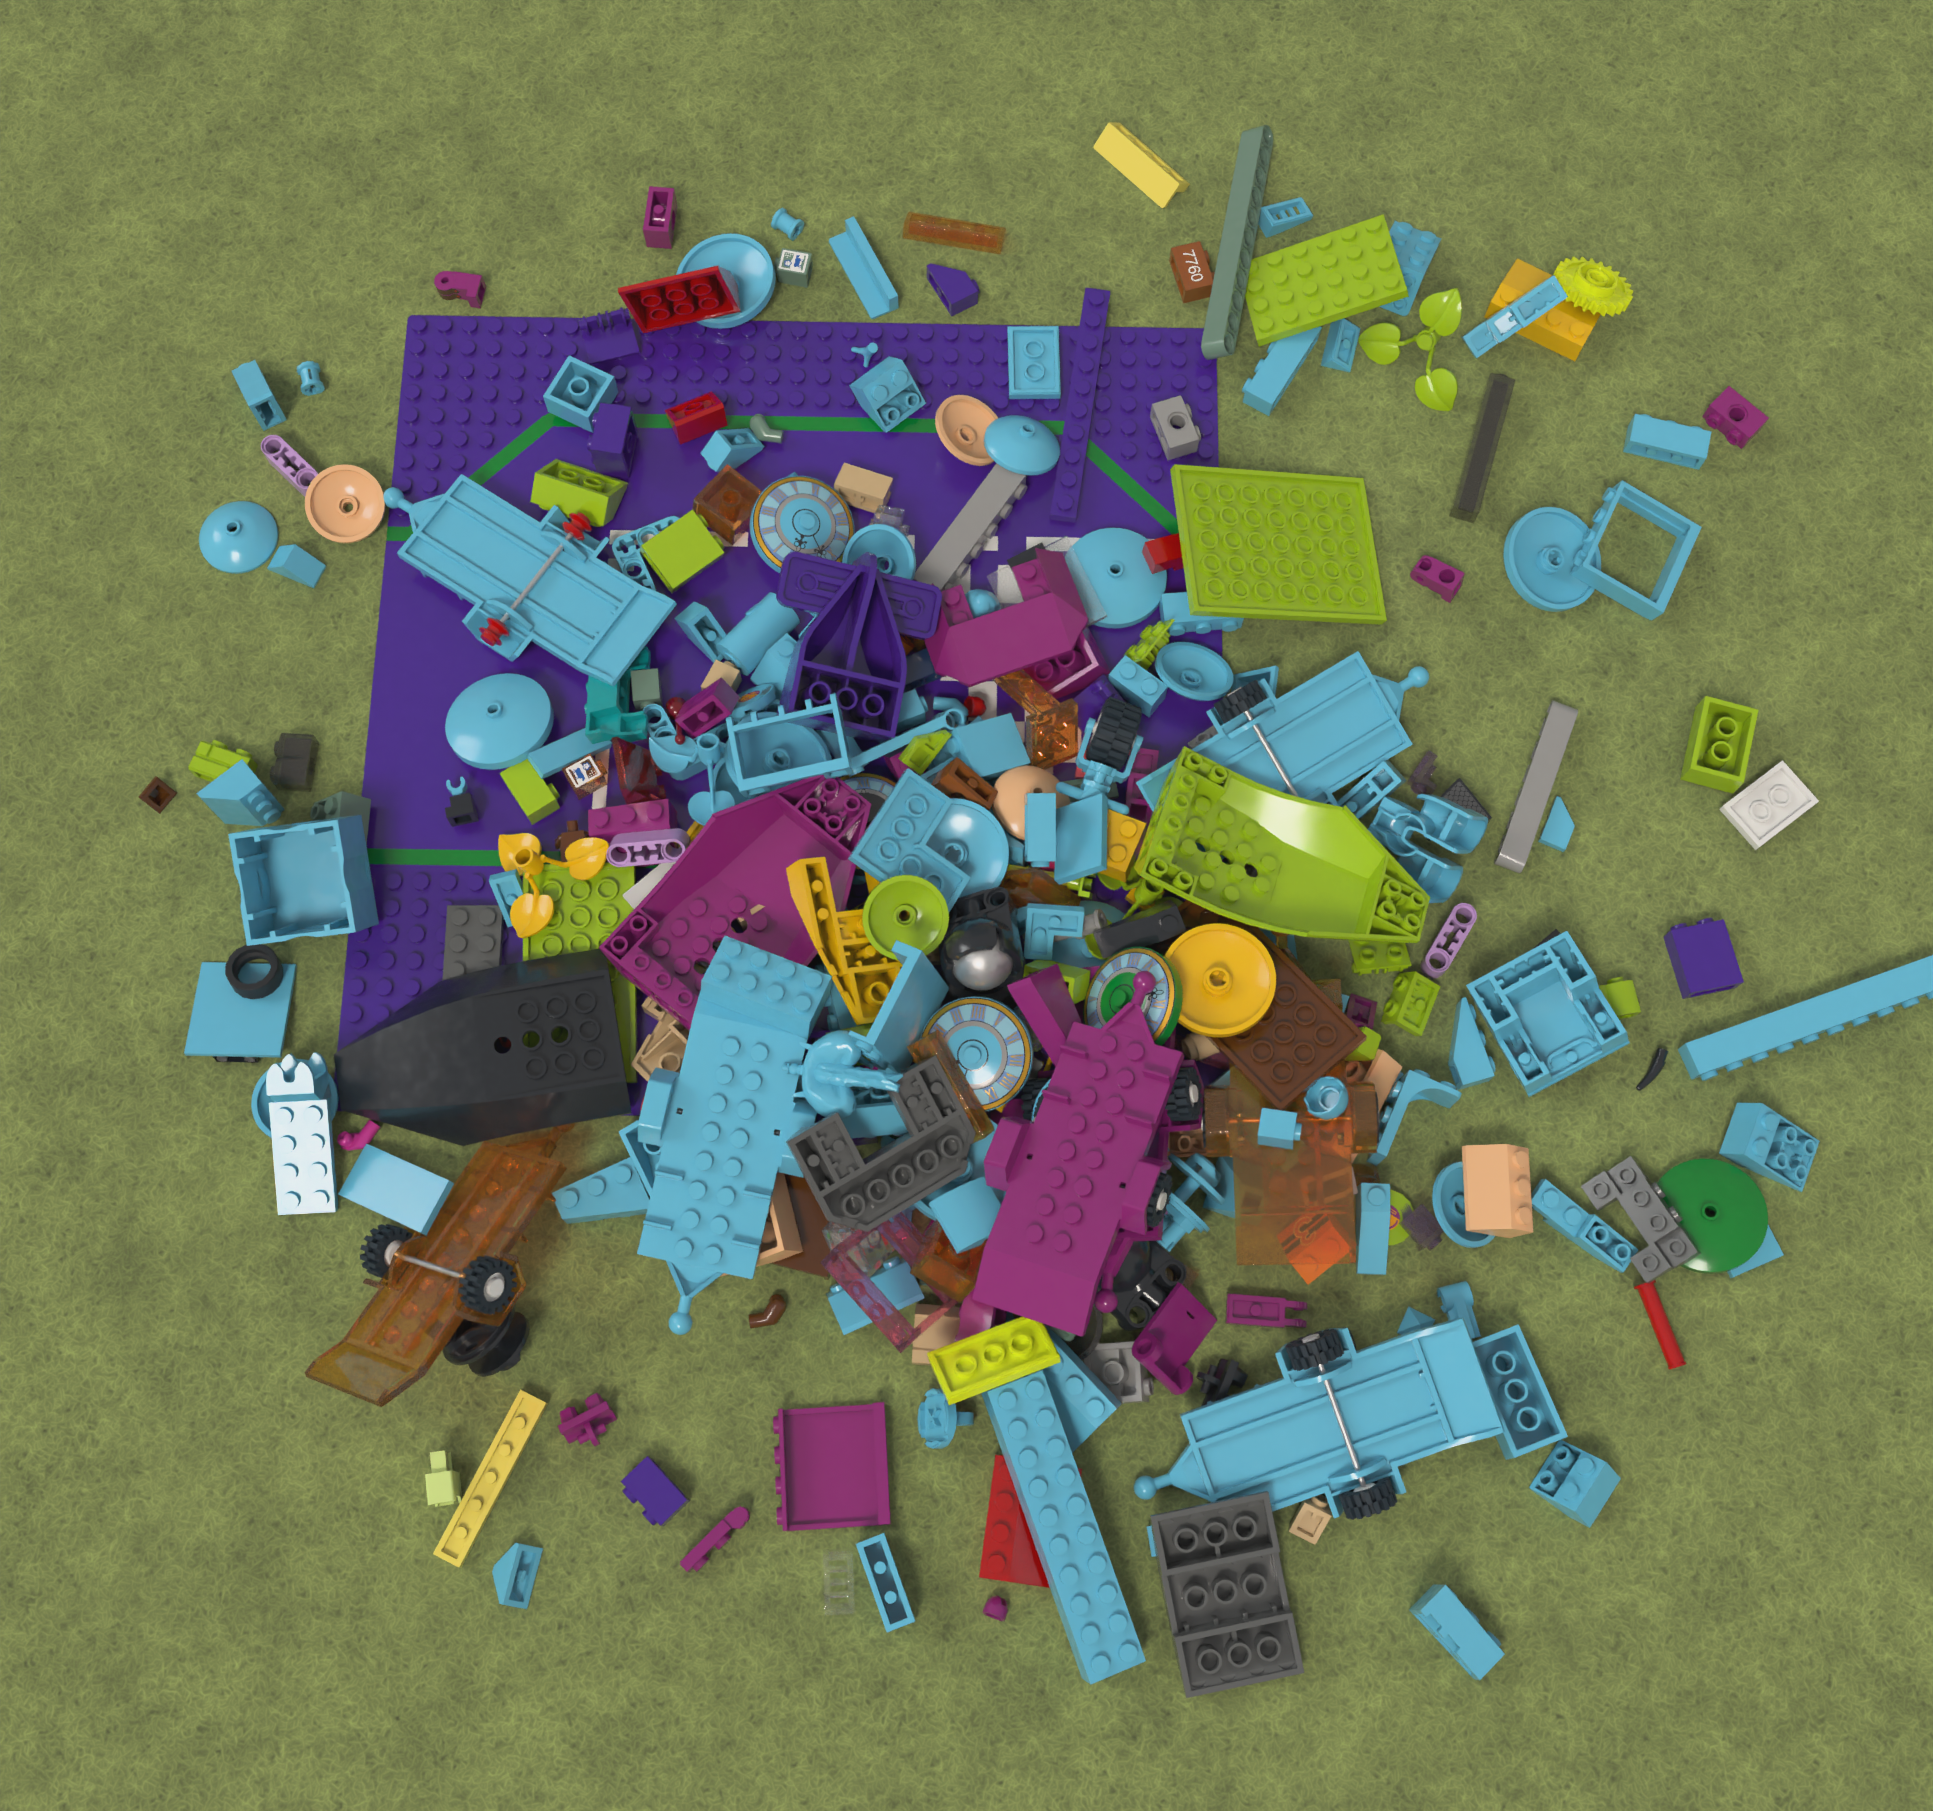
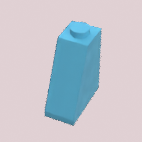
[232,360,287,431]

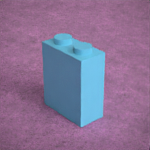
[946,713,1031,781]

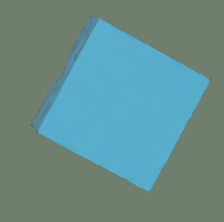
[228,815,379,946]

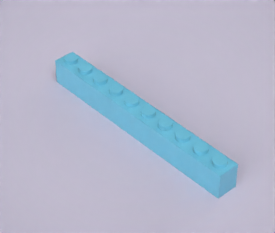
[1678,955,1933,1081]

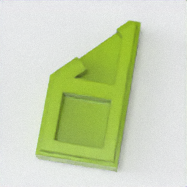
[898,730,952,775]

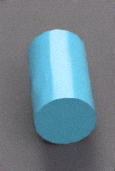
[717,592,800,676]

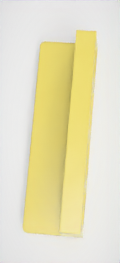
[1094,122,1190,208]

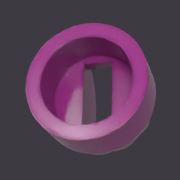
[982,1595,1008,1621]

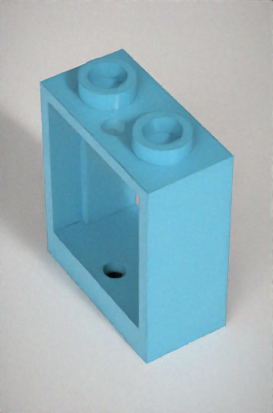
[1025,793,1056,867]

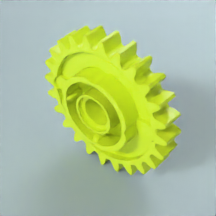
[1553,257,1633,317]

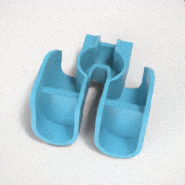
[1368,794,1488,903]

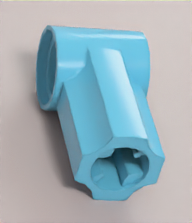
[1437,1281,1481,1339]

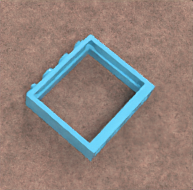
[1571,480,1702,621]

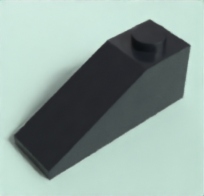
[1092,900,1187,958]

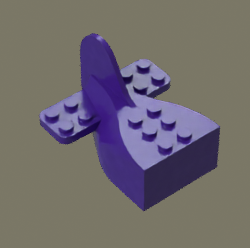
[776,551,942,744]

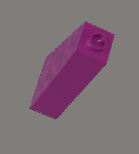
[1007,963,1082,1067]

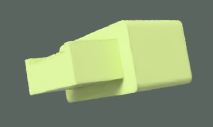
[425,1450,462,1507]

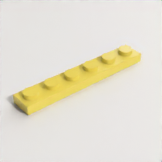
[433,1389,548,1568]

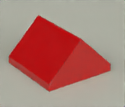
[664,391,728,445]

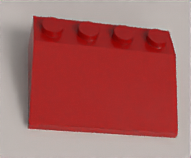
[618,266,741,333]
[979,1455,1082,1588]

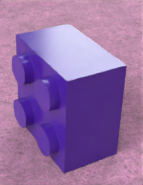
[587,403,638,478]

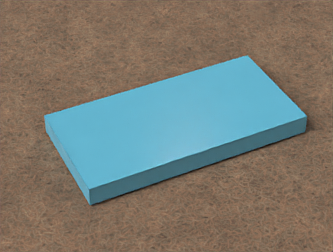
[338,1144,454,1235]

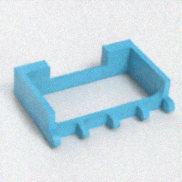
[726,693,854,797]

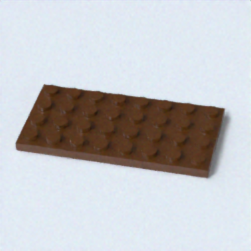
[1145,900,1367,1111]

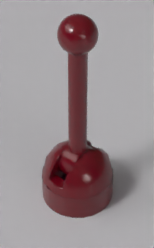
[666,697,686,745]

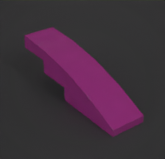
[1125,748,1159,854]

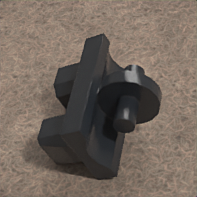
[1196,1358,1248,1406]

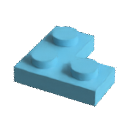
[1024,903,1084,960]

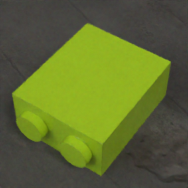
[640,510,724,594]

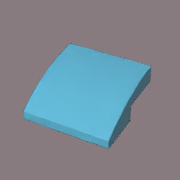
[929,1176,1001,1254]

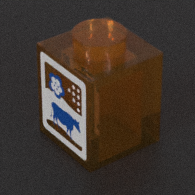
[562,753,608,800]

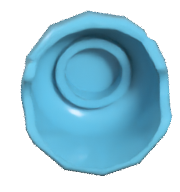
[1303,1076,1349,1120]

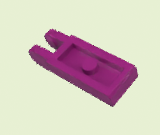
[1225,1294,1307,1328]
[680,1506,750,1572]

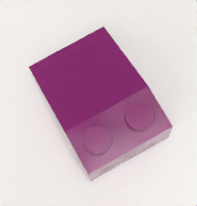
[1015,627,1111,708]

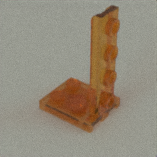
[992,669,1078,770]

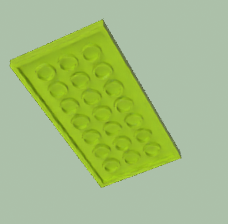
[523,862,638,1083]

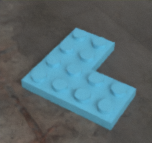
[848,768,971,912]

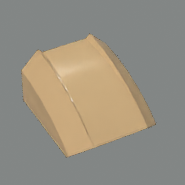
[912,1304,960,1366]

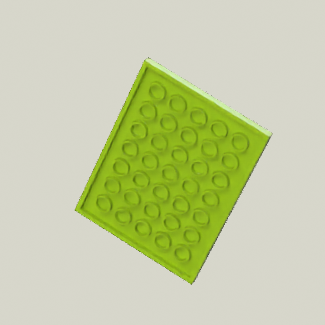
[1170,464,1387,625]

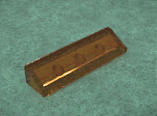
[903,212,1006,254]
[907,1030,994,1143]

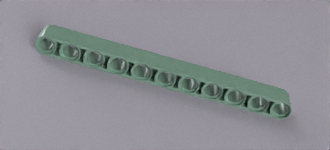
[1201,125,1273,360]

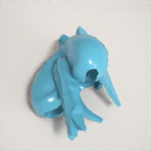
[781,1030,904,1120]

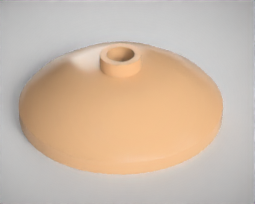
[935,395,998,466]
[305,465,386,543]
[992,765,1070,840]

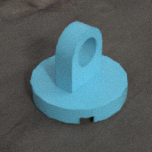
[917,1388,974,1449]

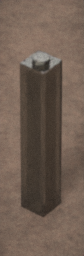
[1449,373,1516,523]

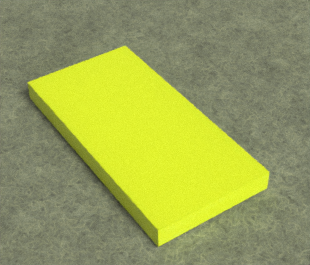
[927,1316,1061,1405]

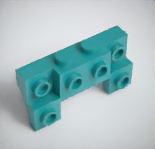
[585,646,651,744]

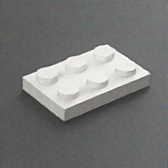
[1719,760,1819,850]

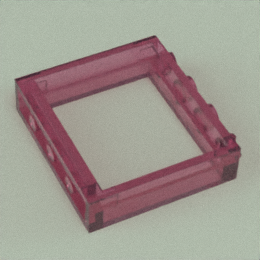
[820,1212,972,1353]

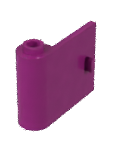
[1132,1282,1217,1395]

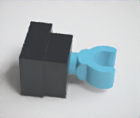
[445,777,479,827]

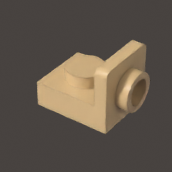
[1288,1494,1332,1545]

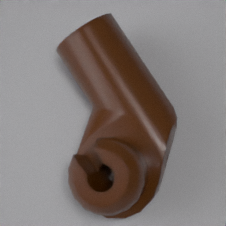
[749,1294,786,1329]

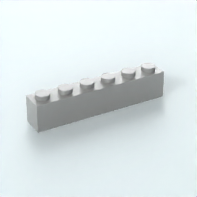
[913,463,1027,591]

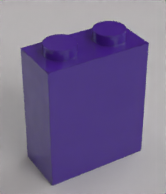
[1663,918,1744,999]

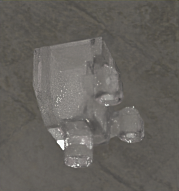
[869,505,910,536]

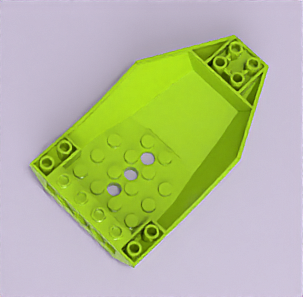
[1134,746,1430,943]

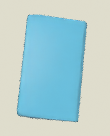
[1321,318,1361,372]

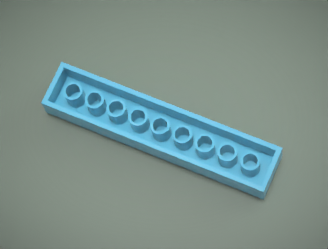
[981,1370,1146,1685]

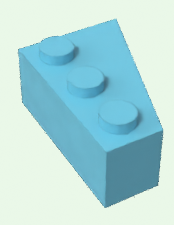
[551,1157,650,1224]

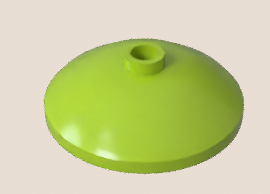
[862,874,949,960]

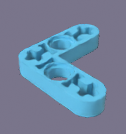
[612,516,680,591]

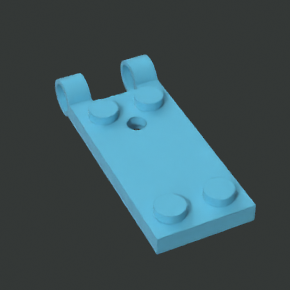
[849,708,964,776]

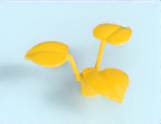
[498,833,609,938]

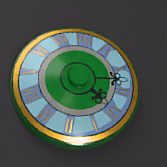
[1083,947,1183,1046]

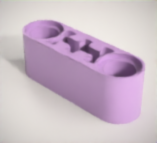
[261,435,318,497]
[606,828,690,867]
[1421,903,1477,979]

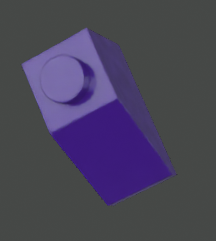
[926,263,980,317]

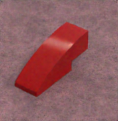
[1142,533,1184,574]

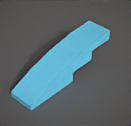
[1461,275,1568,358]

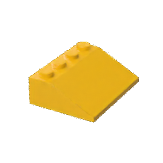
[1484,258,1601,361]

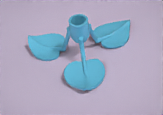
[649,733,735,826]

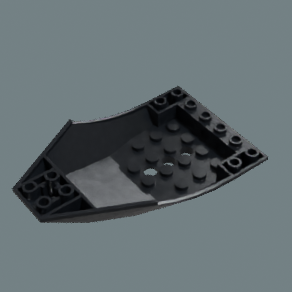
[334,949,632,1147]

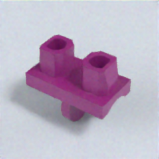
[558,1393,617,1447]

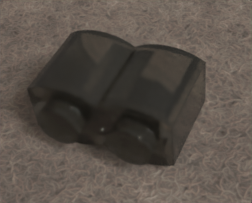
[270,733,319,792]

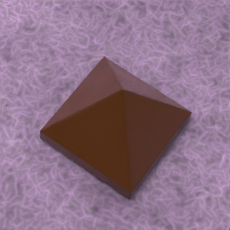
[138,776,177,814]

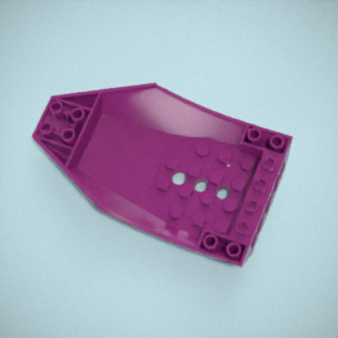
[599,775,871,1031]

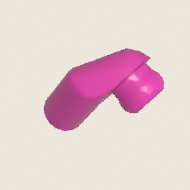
[337,1120,381,1151]

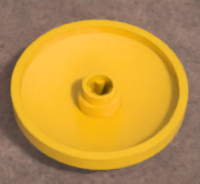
[1165,924,1276,1037]

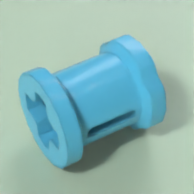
[771,208,804,241]
[297,361,325,396]

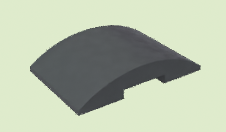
[1150,1491,1304,1698]

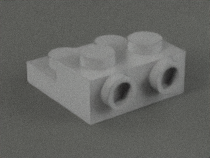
[1083,1341,1154,1404]

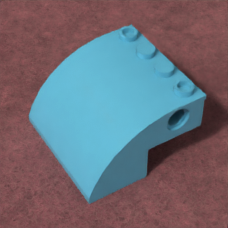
[1466,931,1630,1097]

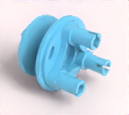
[1156,1153,1225,1252]

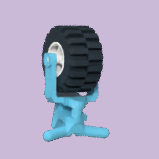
[1056,697,1143,815]

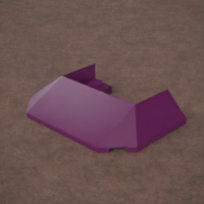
[924,548,1089,687]

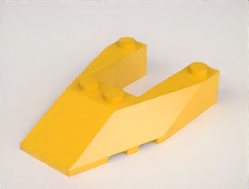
[786,857,909,1025]

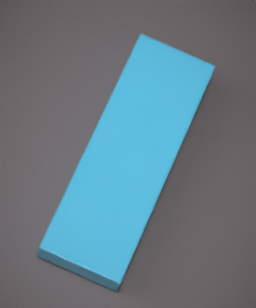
[527,728,612,779]

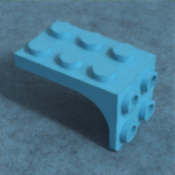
[1379,221,1441,316]
[1365,1069,1462,1166]

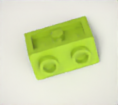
[1381,971,1441,1036]

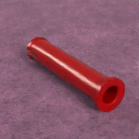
[1633,1280,1687,1370]

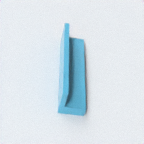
[829,216,899,319]

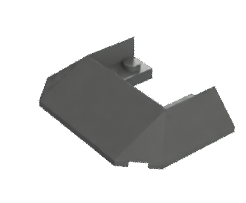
[786,1055,976,1232]

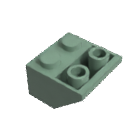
[310,791,371,844]

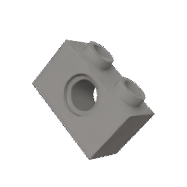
[1150,395,1201,460]

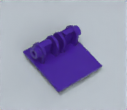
[578,307,640,365]
[1063,674,1125,741]

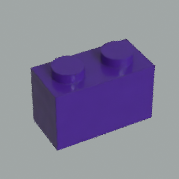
[621,1456,690,1526]

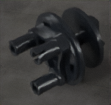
[421,1276,530,1377]

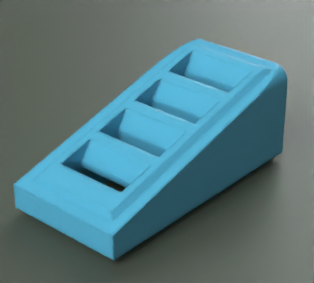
[1258,197,1313,238]

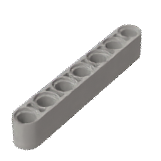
[1494,700,1578,874]

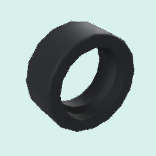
[225,944,283,999]

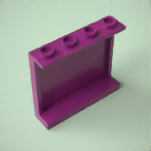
[773,1402,891,1531]

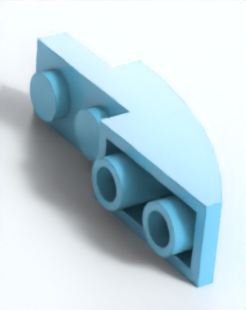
[1531,1179,1638,1273]

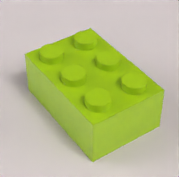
[1680,696,1759,794]

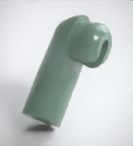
[750,414,783,444]

